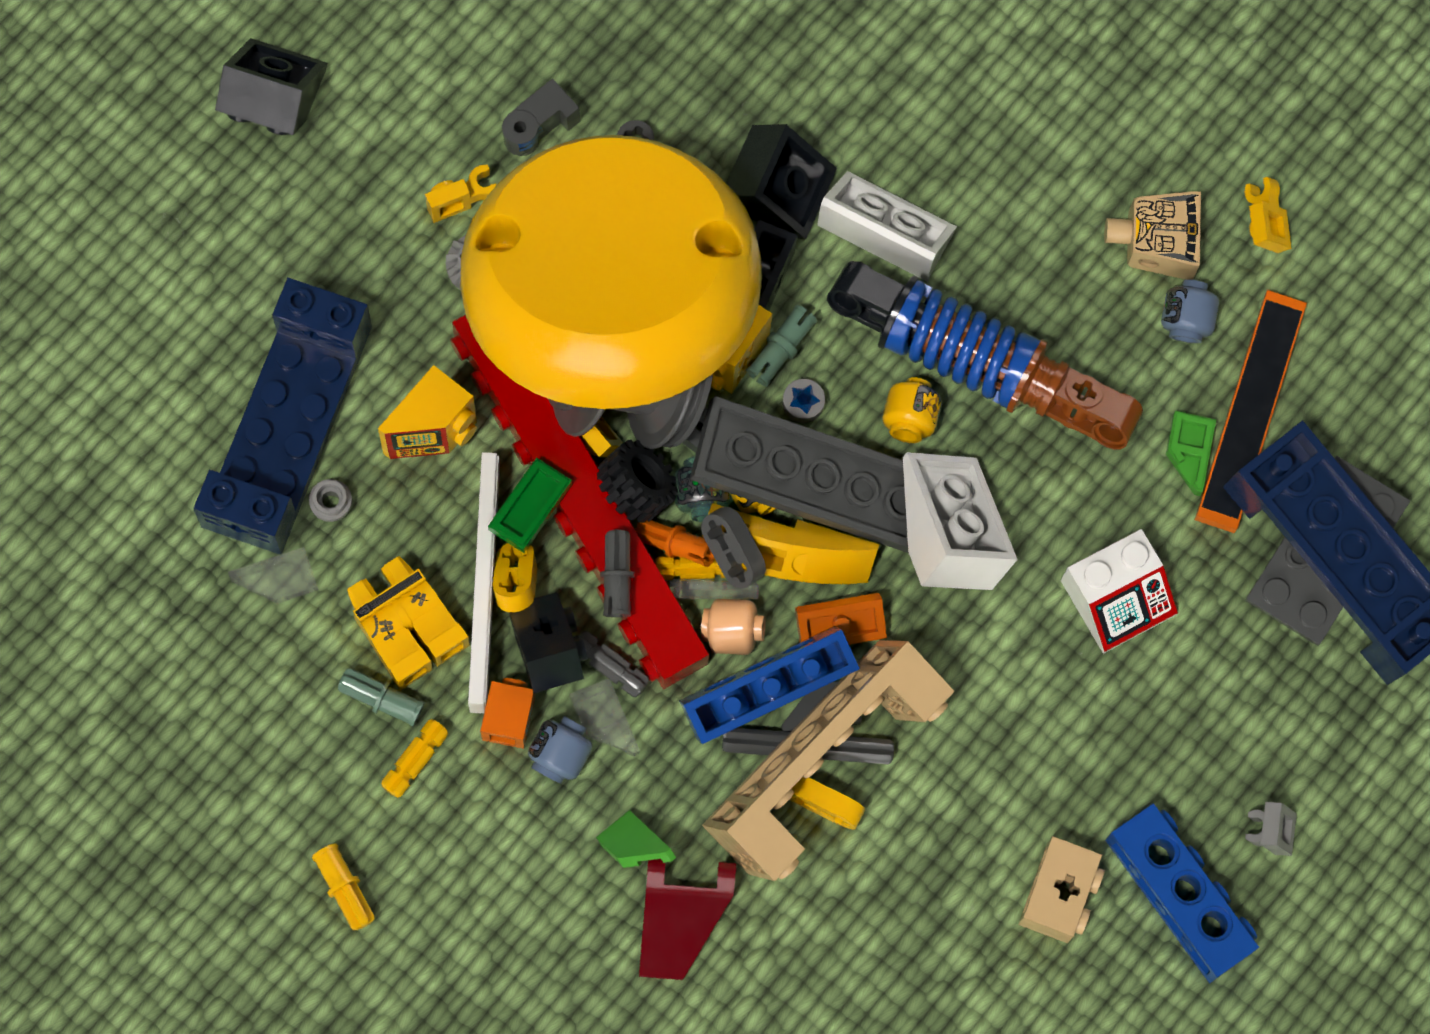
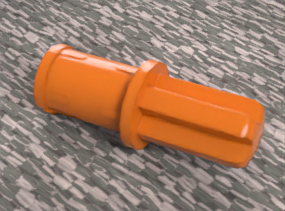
[635,520,715,567]

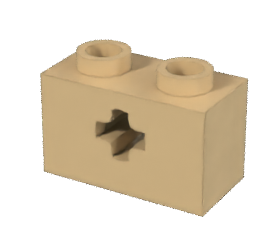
[1018,836,1105,943]

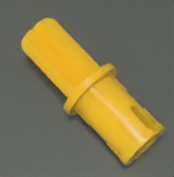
[312,843,375,931]

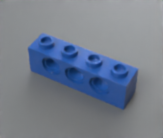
[679,626,860,744]
[1105,803,1260,984]

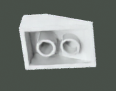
[903,452,1018,590]

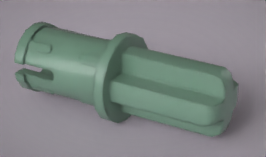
[338,668,425,727]

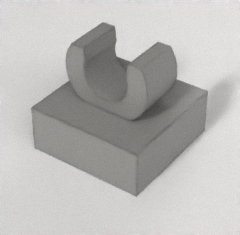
[1245,802,1297,856]

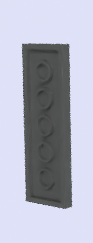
[690,396,909,553]

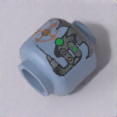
[1161,280,1219,343]
[528,716,593,784]

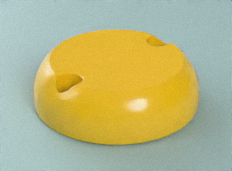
[460,135,762,409]

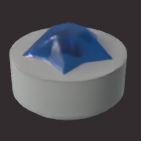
[782,379,825,423]

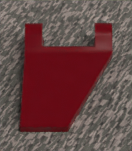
[639,859,736,980]

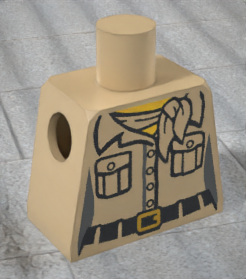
[1104,191,1201,280]

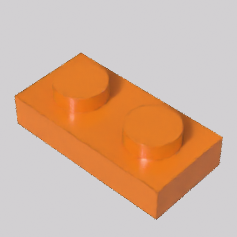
[795,593,887,645]

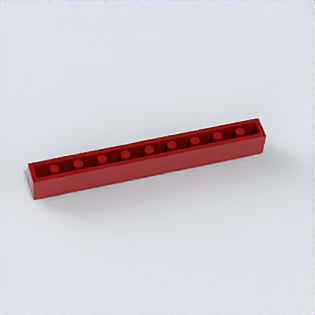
[450,315,709,690]

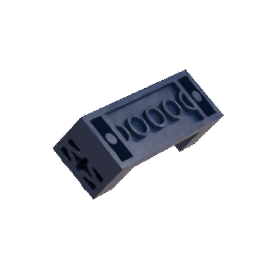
[193,277,372,555]
[1223,420,1430,685]

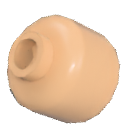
[701,598,766,655]

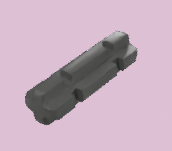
[581,631,649,697]

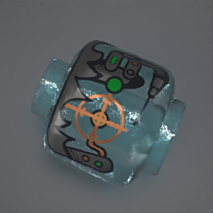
[674,457,731,522]

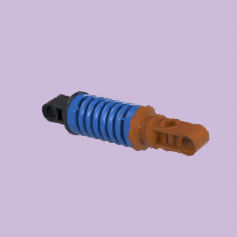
[827,261,1143,450]

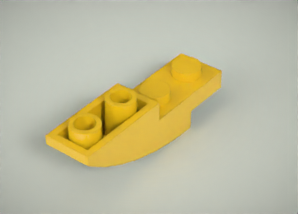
[702,503,879,584]

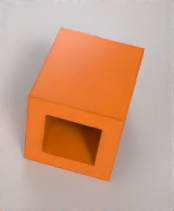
[480,678,535,749]

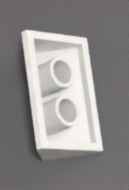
[817,171,957,281]

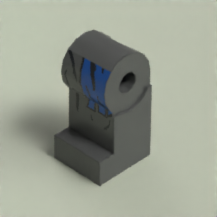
[502,78,581,156]

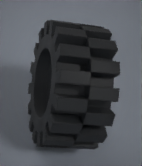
[597,439,679,523]

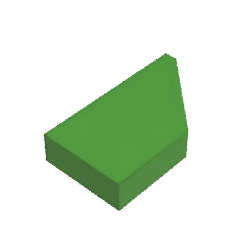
[596,810,676,868]

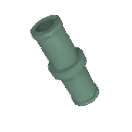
[746,305,817,387]

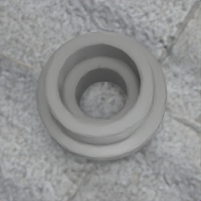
[309,479,352,522]

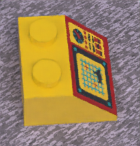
[378,365,477,459]

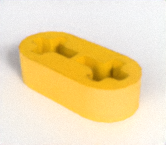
[493,543,537,613]
[790,777,865,830]

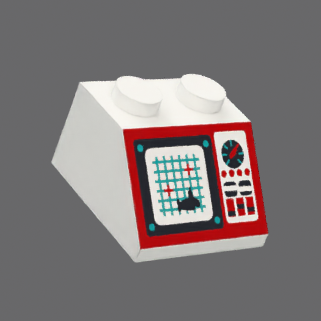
[1061,529,1178,654]

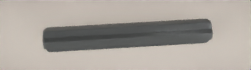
[722,728,894,764]

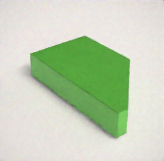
[1166,411,1216,496]

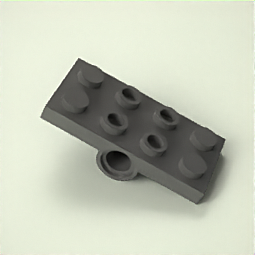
[1244,456,1410,646]

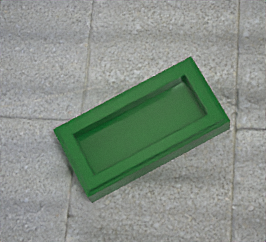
[488,457,572,553]

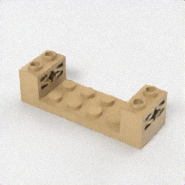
[702,640,955,881]

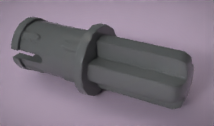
[600,530,635,617]

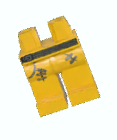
[347,556,470,691]

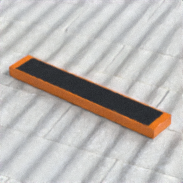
[1194,290,1307,533]

